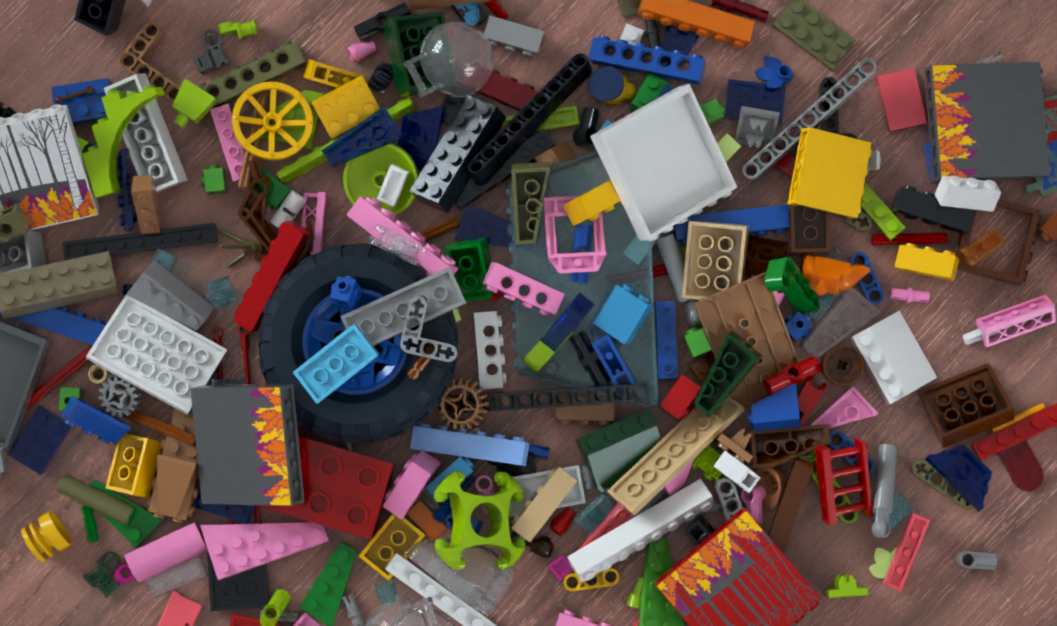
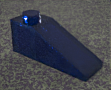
[540,292,594,352]

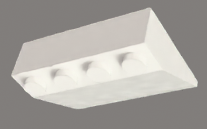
[849,311,937,405]

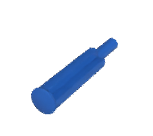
[432,476,476,523]

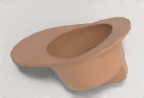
[756,466,786,509]

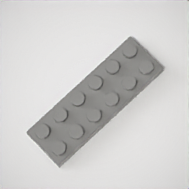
[341,267,467,346]

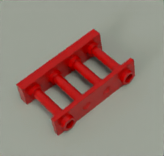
[815,438,874,526]

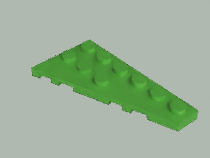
[639,538,684,626]

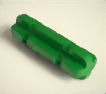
[81,506,99,543]

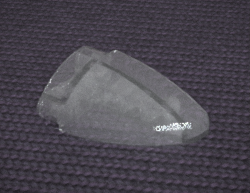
[406,538,516,617]

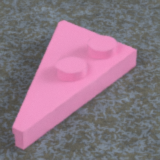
[809,386,879,428]

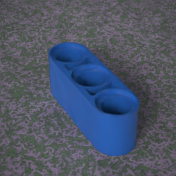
[849,252,884,306]
[828,431,875,474]

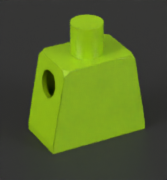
[172,79,218,128]

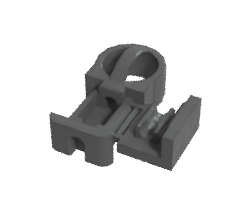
[194,29,231,74]

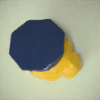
[588,65,636,105]

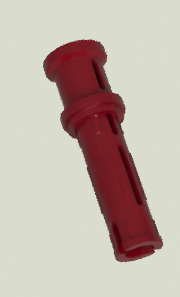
[711,0,769,23]

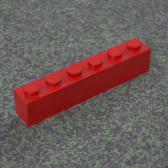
[233,221,311,333]

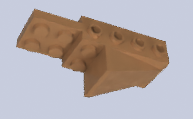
[147,408,200,523]

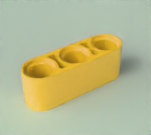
[563,568,619,591]

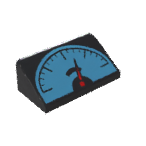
[451,3,487,30]

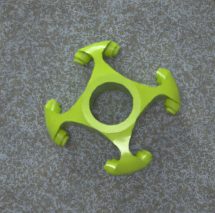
[434,471,526,570]

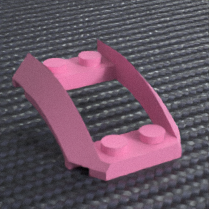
[544,196,606,274]

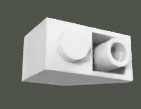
[713,451,760,493]

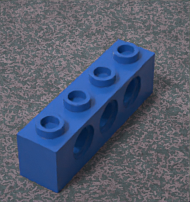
[655,301,678,380]

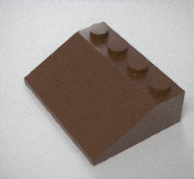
[918,363,1014,448]

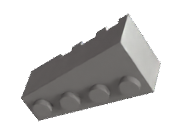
[126,260,215,331]

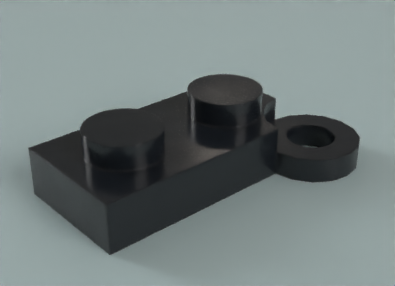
[488,452,537,476]

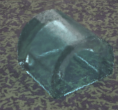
[375,579,399,603]

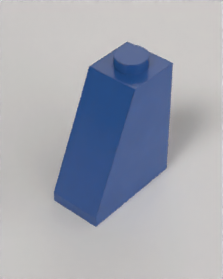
[748,383,801,431]

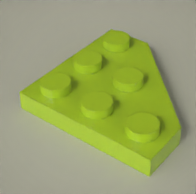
[260,90,324,150]

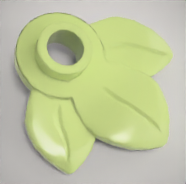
[869,547,897,578]

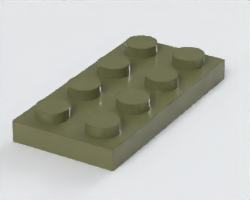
[772,0,856,71]

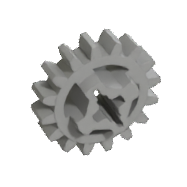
[98,376,141,417]

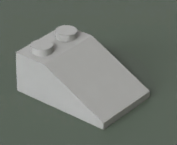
[0,231,46,274]

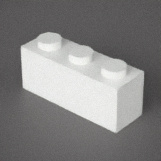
[935,176,1001,212]

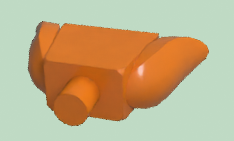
[801,252,870,295]

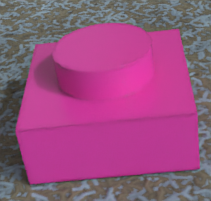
[547,554,573,581]

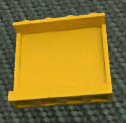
[787,127,872,219]

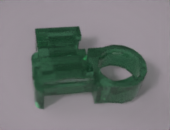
[83,551,121,598]

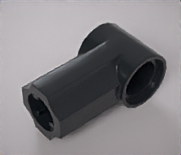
[573,107,599,146]

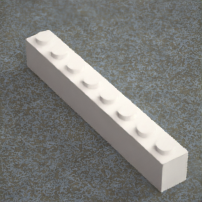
[567,479,714,583]

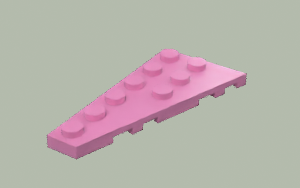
[200,522,329,580]

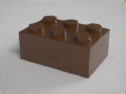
[790,205,830,253]

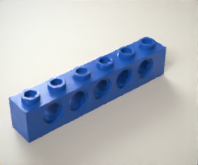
[588,36,706,85]

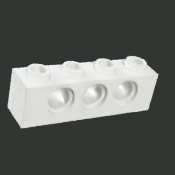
[474,311,507,390]

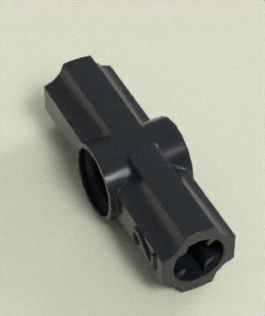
[354,2,411,42]
[568,330,612,386]

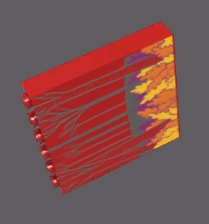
[654,507,821,626]

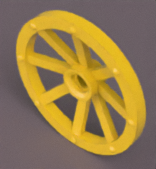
[232,82,313,161]

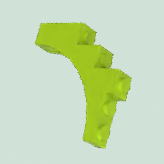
[82,85,165,198]

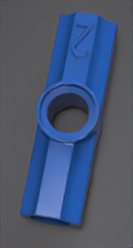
[571,224,592,283]

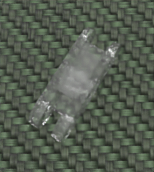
[368,223,428,266]

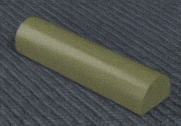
[57,474,135,525]

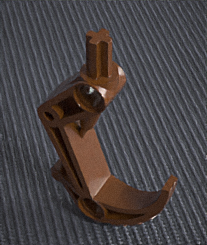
[238,158,315,269]

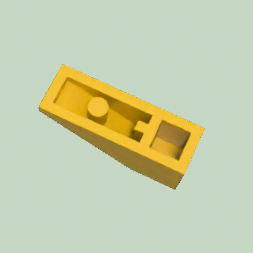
[303,59,367,88]

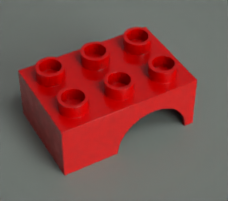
[258,436,396,540]

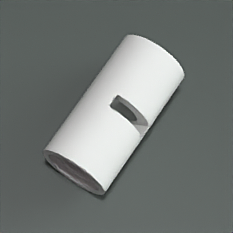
[270,190,307,228]

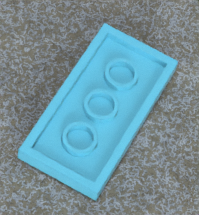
[293,323,380,404]

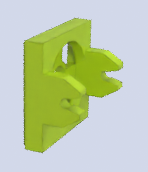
[824,574,868,598]

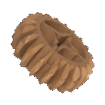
[436,377,488,430]

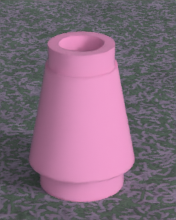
[347,41,377,62]

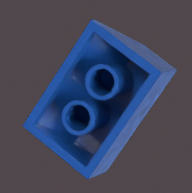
[61,395,131,444]

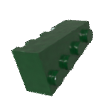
[694,331,762,417]

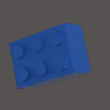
[51,78,112,126]

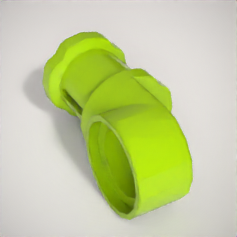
[218,19,258,39]

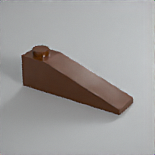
[750,424,830,469]

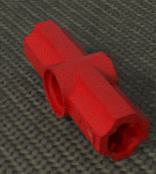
[763,356,822,395]

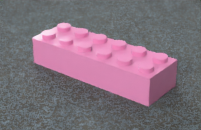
[347,196,459,276]

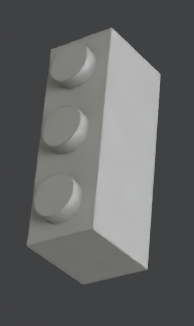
[483,15,544,58]

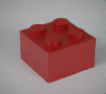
[658,374,701,421]

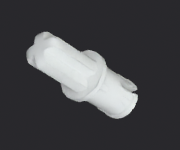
[963,328,998,345]

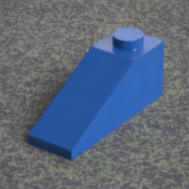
[591,334,637,394]

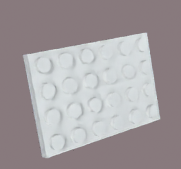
[86,295,227,415]

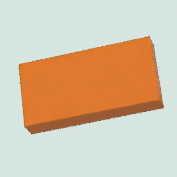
[407,500,447,541]

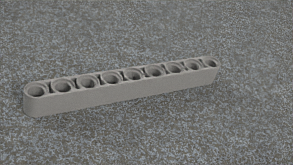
[743,58,877,181]

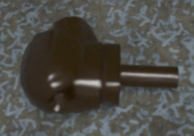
[524,536,554,558]

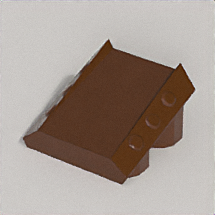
[745,236,787,277]

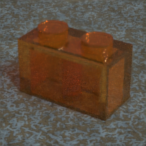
[958,227,1007,266]

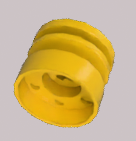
[21,511,72,563]

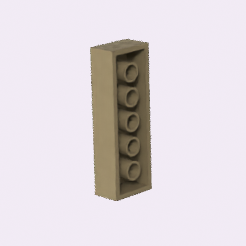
[0,251,118,319]

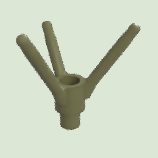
[219,229,260,268]

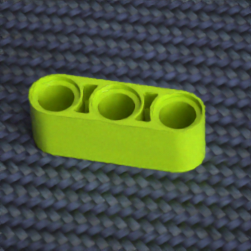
[522,319,574,373]

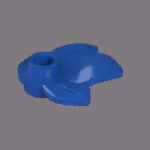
[755,56,793,89]

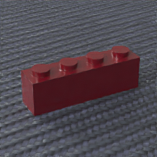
[458,61,537,111]

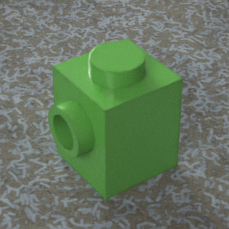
[700,99,725,125]
[201,165,227,195]
[59,387,83,411]

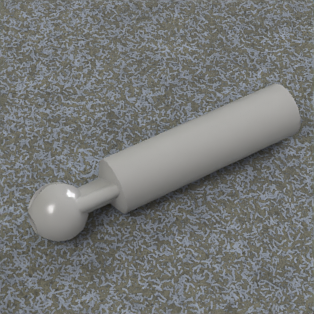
[656,233,701,326]
[871,444,898,539]

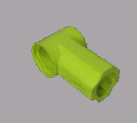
[260,589,291,626]

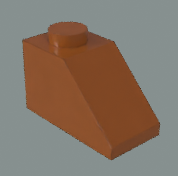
[1036,210,1057,243]

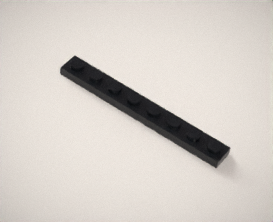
[63,223,218,260]

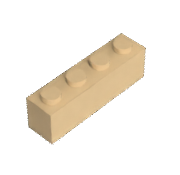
[511,467,577,543]

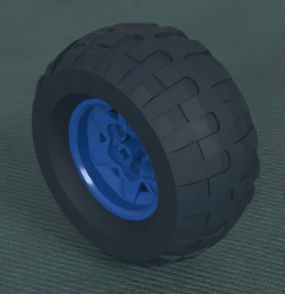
[258,243,458,443]

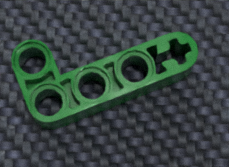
[765,257,819,313]

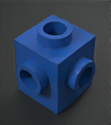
[330,276,361,310]
[784,311,813,343]

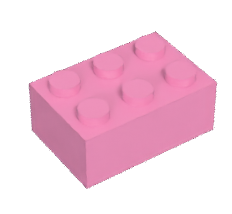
[383,450,441,520]

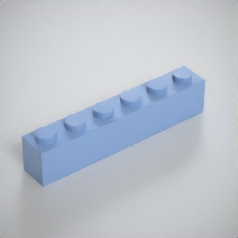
[410,423,529,466]

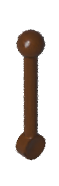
[55,86,94,104]

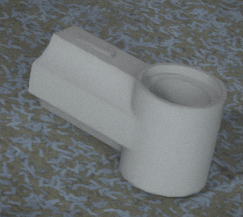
[955,551,997,570]

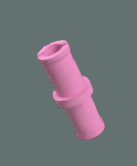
[889,287,930,303]

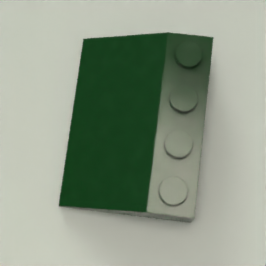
[383,12,459,97]
[575,408,661,493]

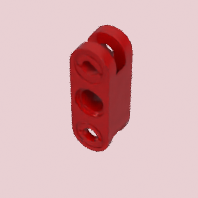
[797,376,827,426]

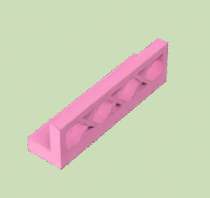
[301,192,327,255]
[976,294,1056,348]

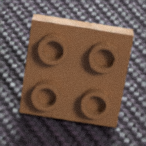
[714,429,753,464]

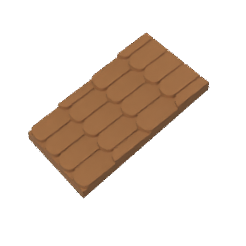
[694,272,806,408]

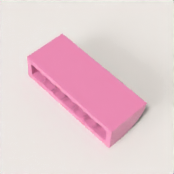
[124,522,208,583]

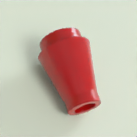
[549,507,576,536]

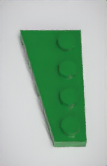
[90,480,164,548]
[299,541,357,626]

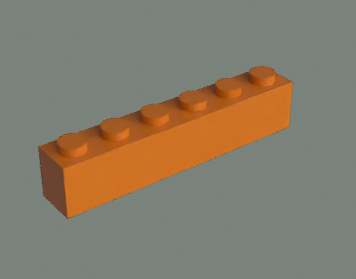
[637,0,755,48]

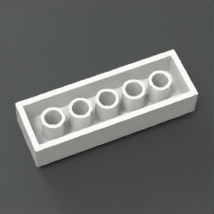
[104,73,188,193]

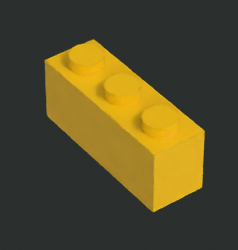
[894,243,959,282]

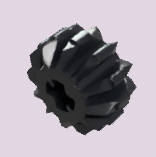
[368,61,394,95]

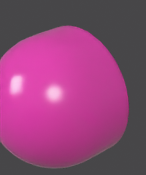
[114,564,134,584]

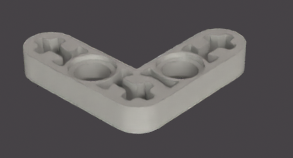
[400,296,457,362]

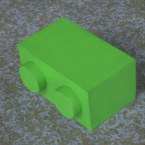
[682,327,712,360]

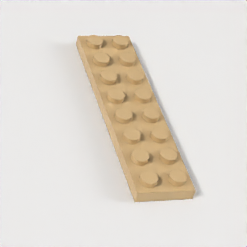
[607,396,745,516]

